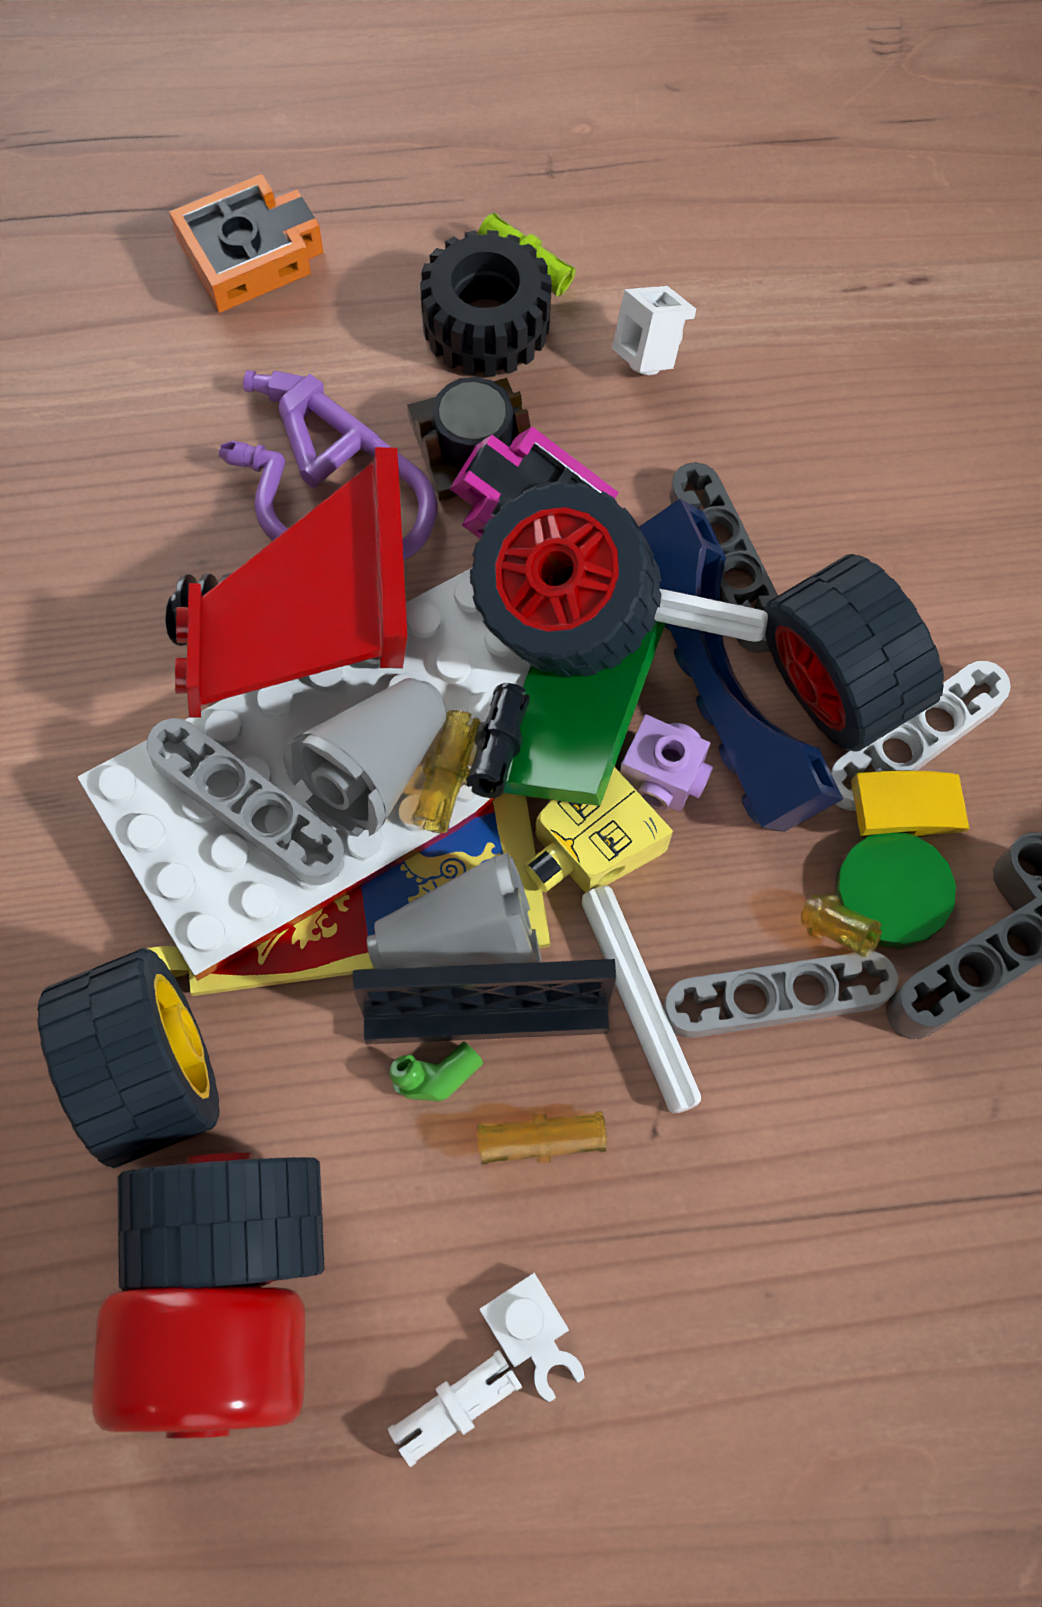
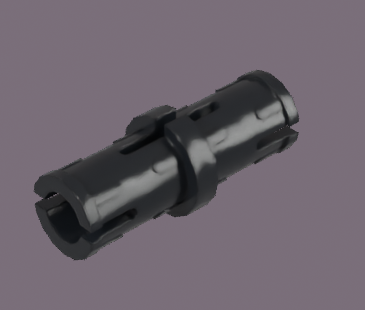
[466,683,530,798]

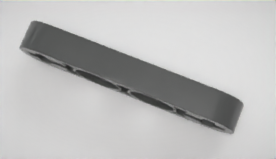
[669,462,778,653]

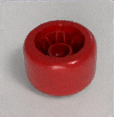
[92,1287,306,1439]

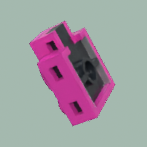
[450,426,619,538]

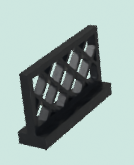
[353,959,616,1045]

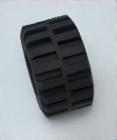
[420,230,552,377]

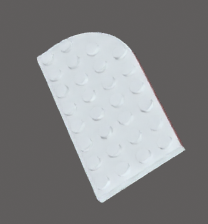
[78,568,531,981]

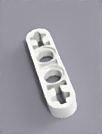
[831,661,1011,811]

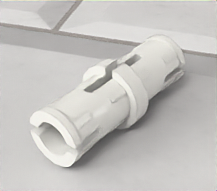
[388,1350,522,1467]

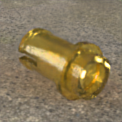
[801,893,882,957]

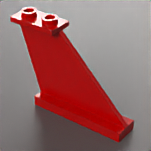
[175,447,408,718]

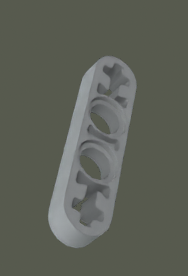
[146,718,345,885]
[663,951,898,1038]

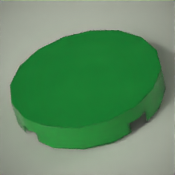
[835,832,956,949]

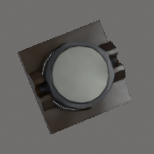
[407,377,531,501]

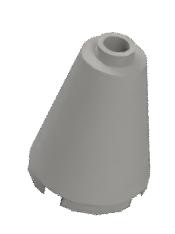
[283,678,446,837]
[367,853,542,969]

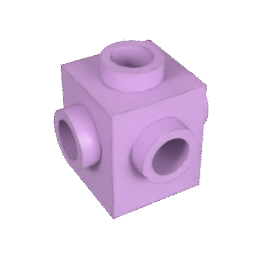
[620,715,713,813]

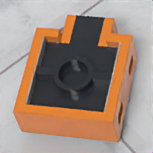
[169,174,324,313]

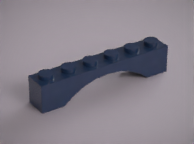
[639,499,843,832]

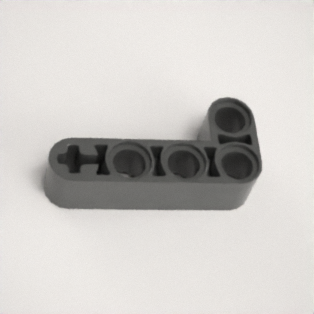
[887,832,1042,1039]

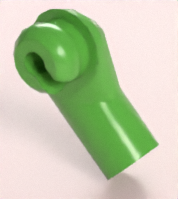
[389,1041,484,1102]

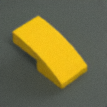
[851,771,969,836]

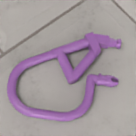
[219,370,437,561]

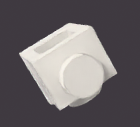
[612,286,696,375]

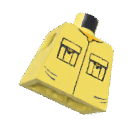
[524,767,673,893]

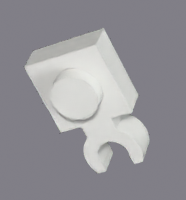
[480,1273,585,1402]

